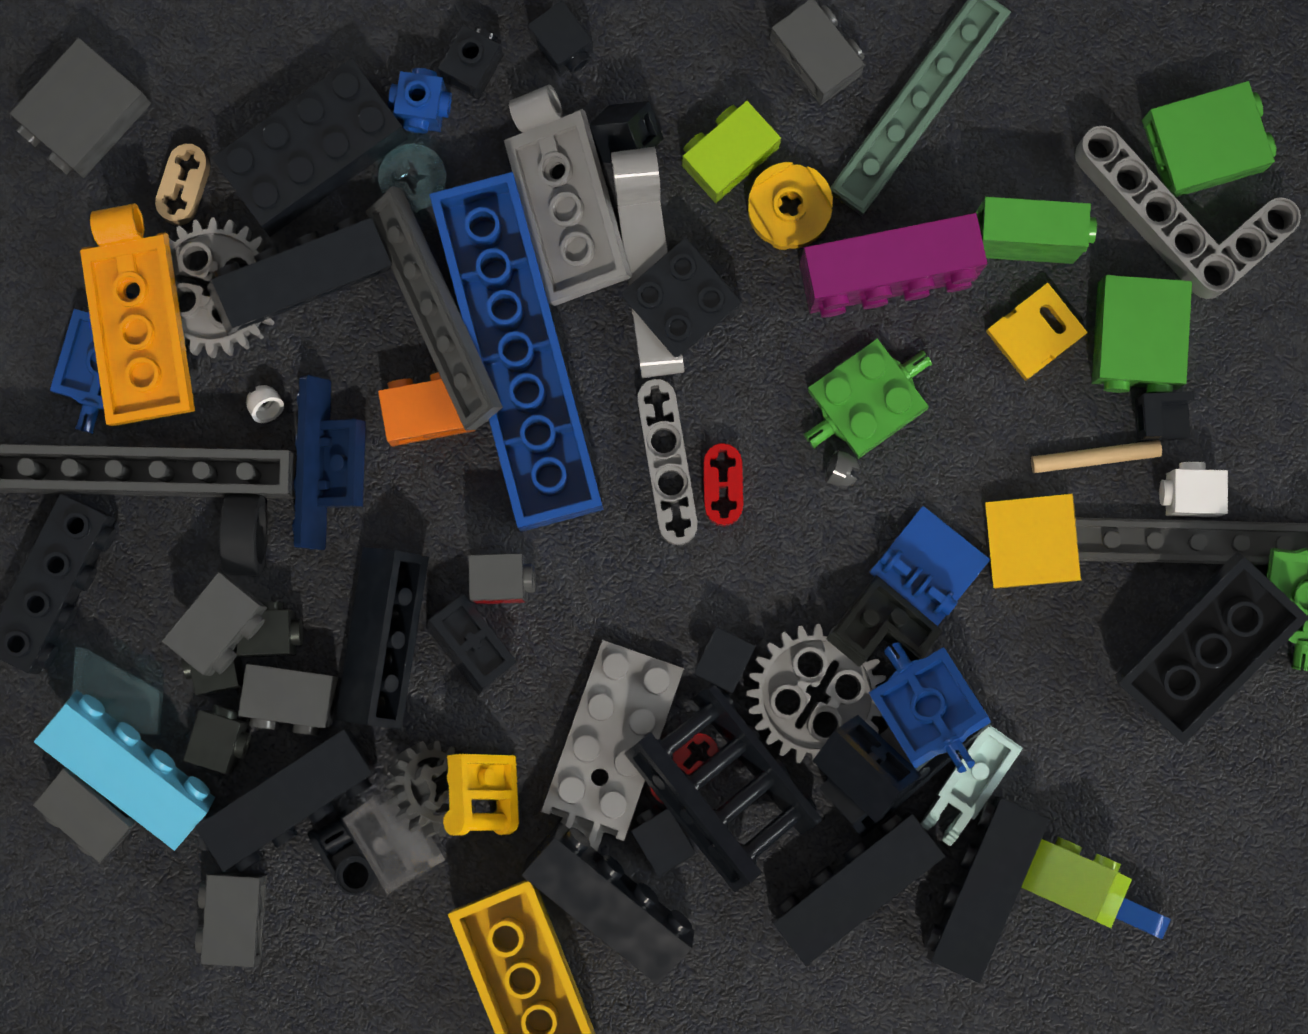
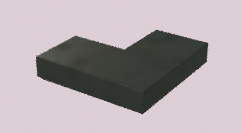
[826,575,943,667]

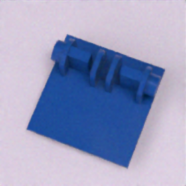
[869,506,991,626]

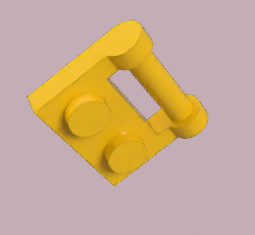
[443,754,519,836]

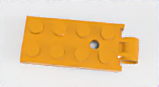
[80,203,195,426]

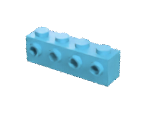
[34,689,215,851]

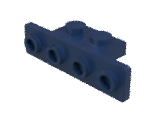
[292,375,366,550]

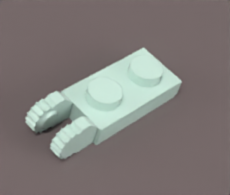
[920,726,1023,846]

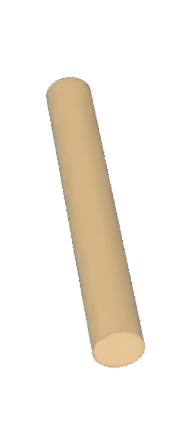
[1031,440,1162,473]

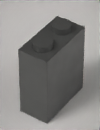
[9,37,151,179]

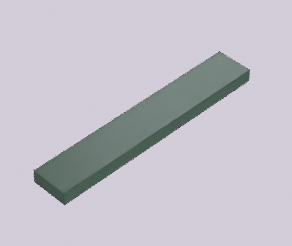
[830,0,1011,216]

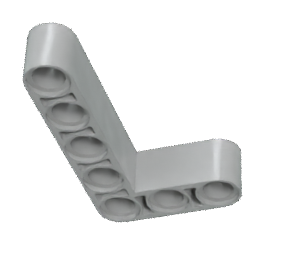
[1075,126,1301,299]
[611,146,684,378]

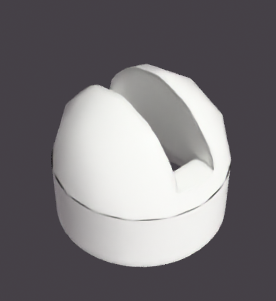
[246,385,284,423]

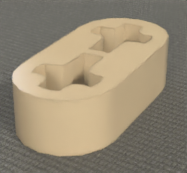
[155,143,210,226]

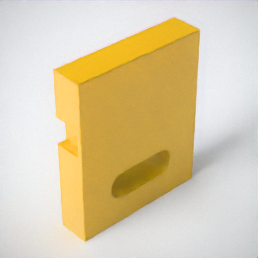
[986,283,1088,381]

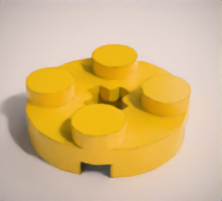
[748,162,833,250]

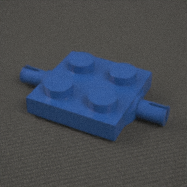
[50,292,134,434]
[869,642,991,773]

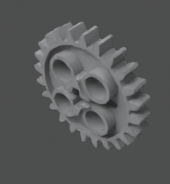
[169,217,275,358]
[746,624,886,766]

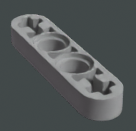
[638,379,697,545]

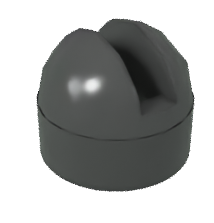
[825,450,860,487]

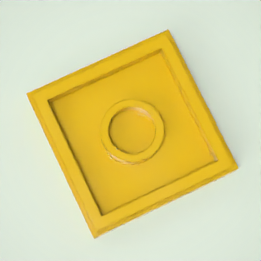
[985,494,1081,589]

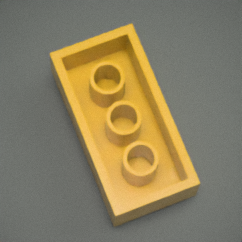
[448,880,596,1034]

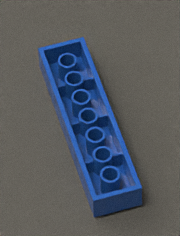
[429,172,604,532]

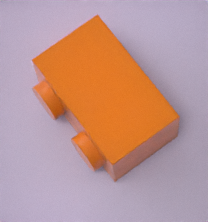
[378,372,476,447]

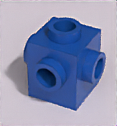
[388,68,452,134]

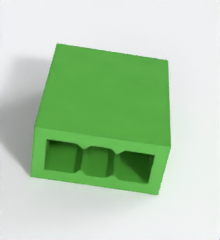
[1142,81,1276,197]
[976,197,1097,264]
[1092,275,1192,393]

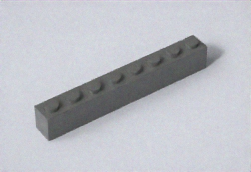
[0,444,297,499]

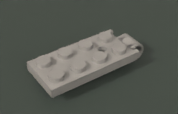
[504,85,632,306]
[541,640,684,851]

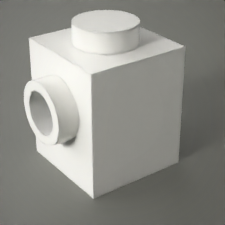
[1159,462,1228,517]

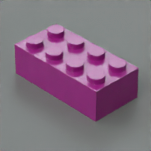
[799,213,987,318]

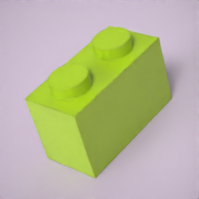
[682,101,781,203]
[1021,837,1132,928]

